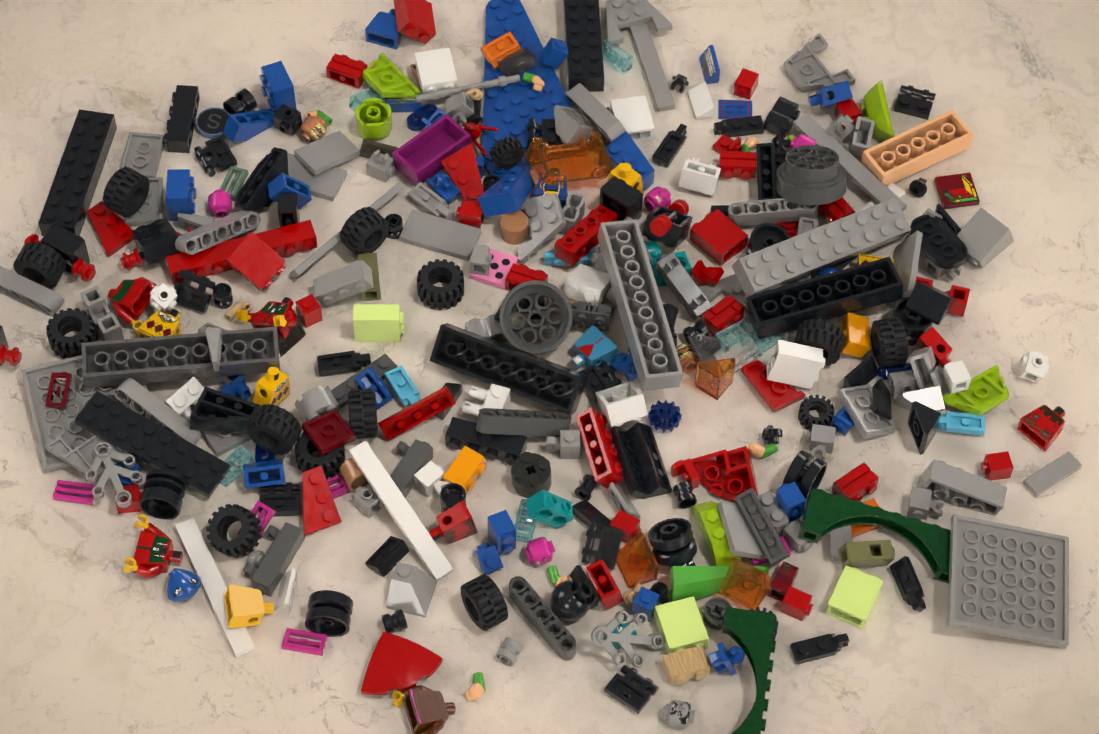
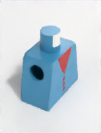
[570,325,618,369]

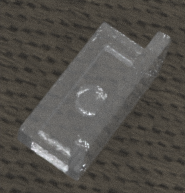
[720,337,763,375]

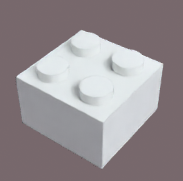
[595,381,648,426]

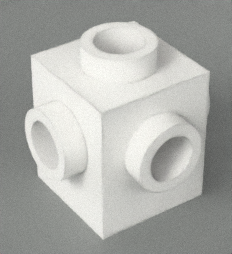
[149,283,177,313]
[1019,351,1049,383]

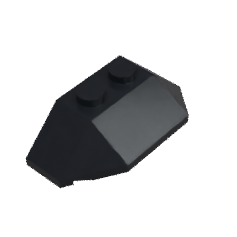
[235,147,289,211]

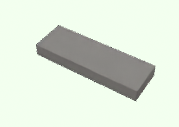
[1023,451,1082,497]

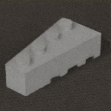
[917,459,1007,516]

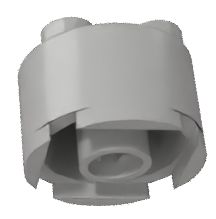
[295,386,340,423]

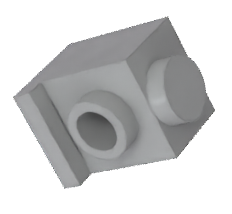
[826,113,855,144]
[470,244,492,276]
[889,370,919,400]
[353,484,384,518]

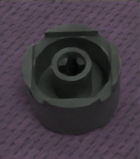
[511,452,552,498]

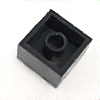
[600,176,643,221]

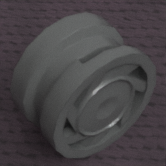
[703,597,732,630]

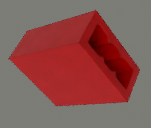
[394,0,436,44]
[690,209,748,266]
[226,232,286,292]

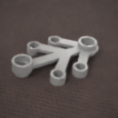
[85,442,143,508]
[591,611,664,667]

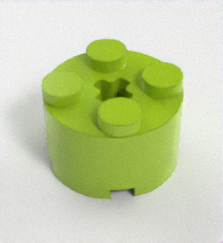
[355,98,392,140]

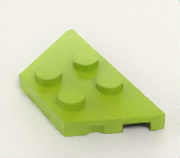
[362,53,421,98]
[942,365,1009,416]

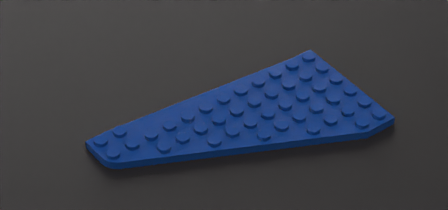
[482,0,592,179]

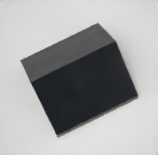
[905,282,956,325]
[907,401,941,455]

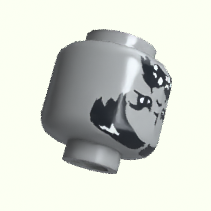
[664,700,695,729]

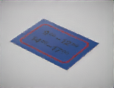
[718,100,752,119]

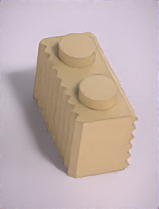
[662,645,710,685]

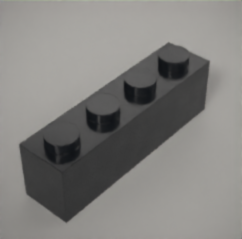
[164,85,200,153]
[445,417,527,465]

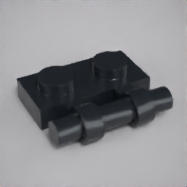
[894,85,936,120]
[527,118,560,152]
[194,135,237,176]
[174,270,216,313]
[579,361,623,405]
[259,482,300,516]
[581,523,624,570]
[604,665,659,714]

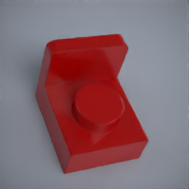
[712,134,742,154]
[691,260,724,286]
[671,458,699,489]

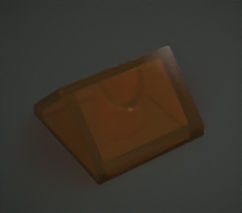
[694,358,735,400]
[617,532,658,588]
[719,557,770,611]

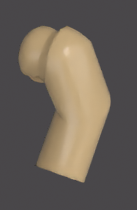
[465,88,483,101]
[224,302,252,321]
[623,583,645,604]

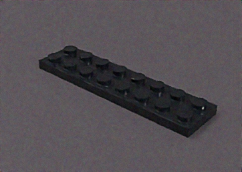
[74,391,231,498]

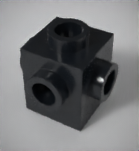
[273,104,303,136]

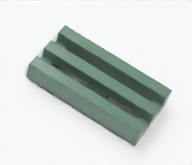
[220,166,248,201]

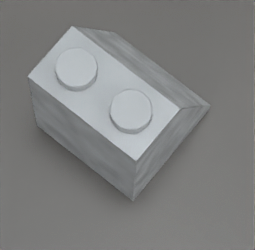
[957,208,1014,268]

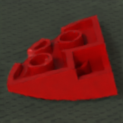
[690,446,759,502]
[361,632,443,695]

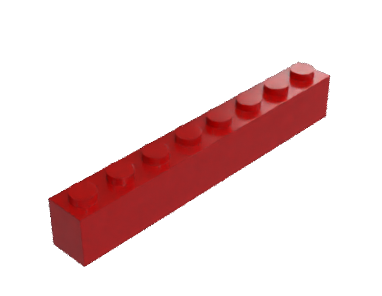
[166,220,318,285]

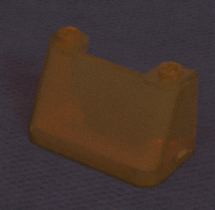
[525,131,613,185]

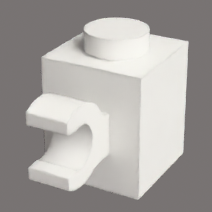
[942,360,971,394]
[414,461,450,497]

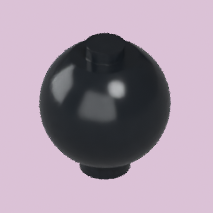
[550,580,592,621]

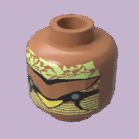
[300,115,327,142]
[676,344,699,372]

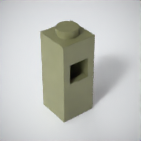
[358,253,381,301]
[839,540,895,568]

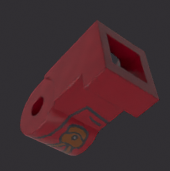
[768,562,799,602]

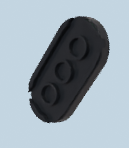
[910,215,967,269]

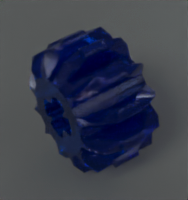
[648,400,682,433]

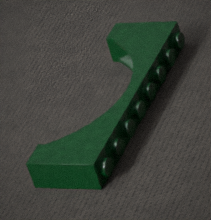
[798,488,951,584]
[722,607,778,734]

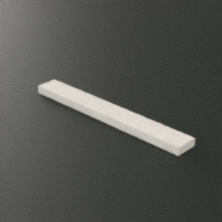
[349,441,453,581]
[175,518,255,657]

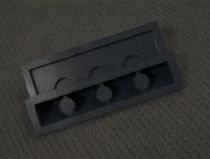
[756,143,788,200]
[609,422,672,499]

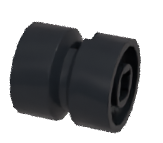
[223,88,257,115]
[440,483,466,513]

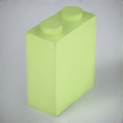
[353,304,405,342]
[826,565,884,629]
[654,596,709,654]

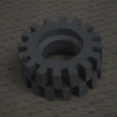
[489,136,525,170]
[798,395,835,431]

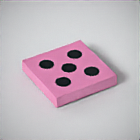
[470,249,519,290]

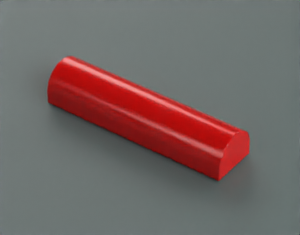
[378,386,456,441]

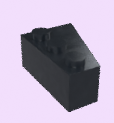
[190,387,260,433]

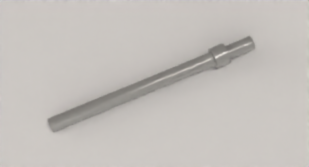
[415,74,520,103]

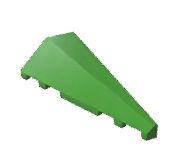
[669,566,769,602]

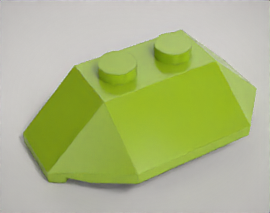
[860,80,895,143]
[691,501,742,566]

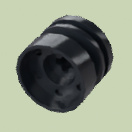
[139,469,187,520]

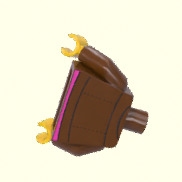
[392,685,456,734]

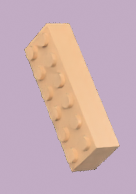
[861,110,973,186]

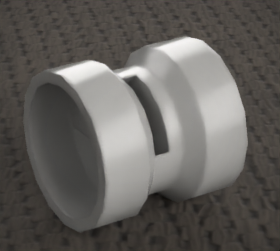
[496,637,523,666]

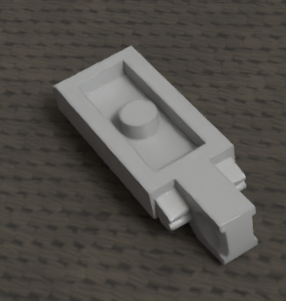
[407,182,453,220]

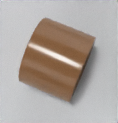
[501,210,528,245]
[340,457,369,492]

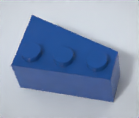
[601,131,655,192]
[478,166,535,217]

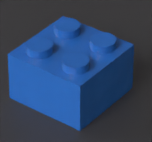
[259,61,296,113]
[165,169,197,221]

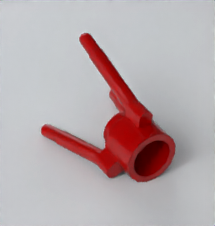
[464,122,498,156]

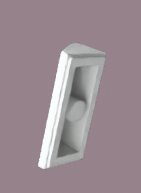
[688,82,714,119]
[275,568,298,614]

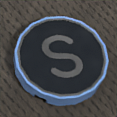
[196,107,230,139]

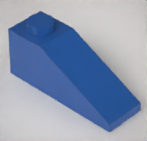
[223,109,275,143]

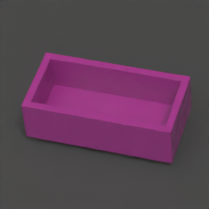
[392,114,471,186]

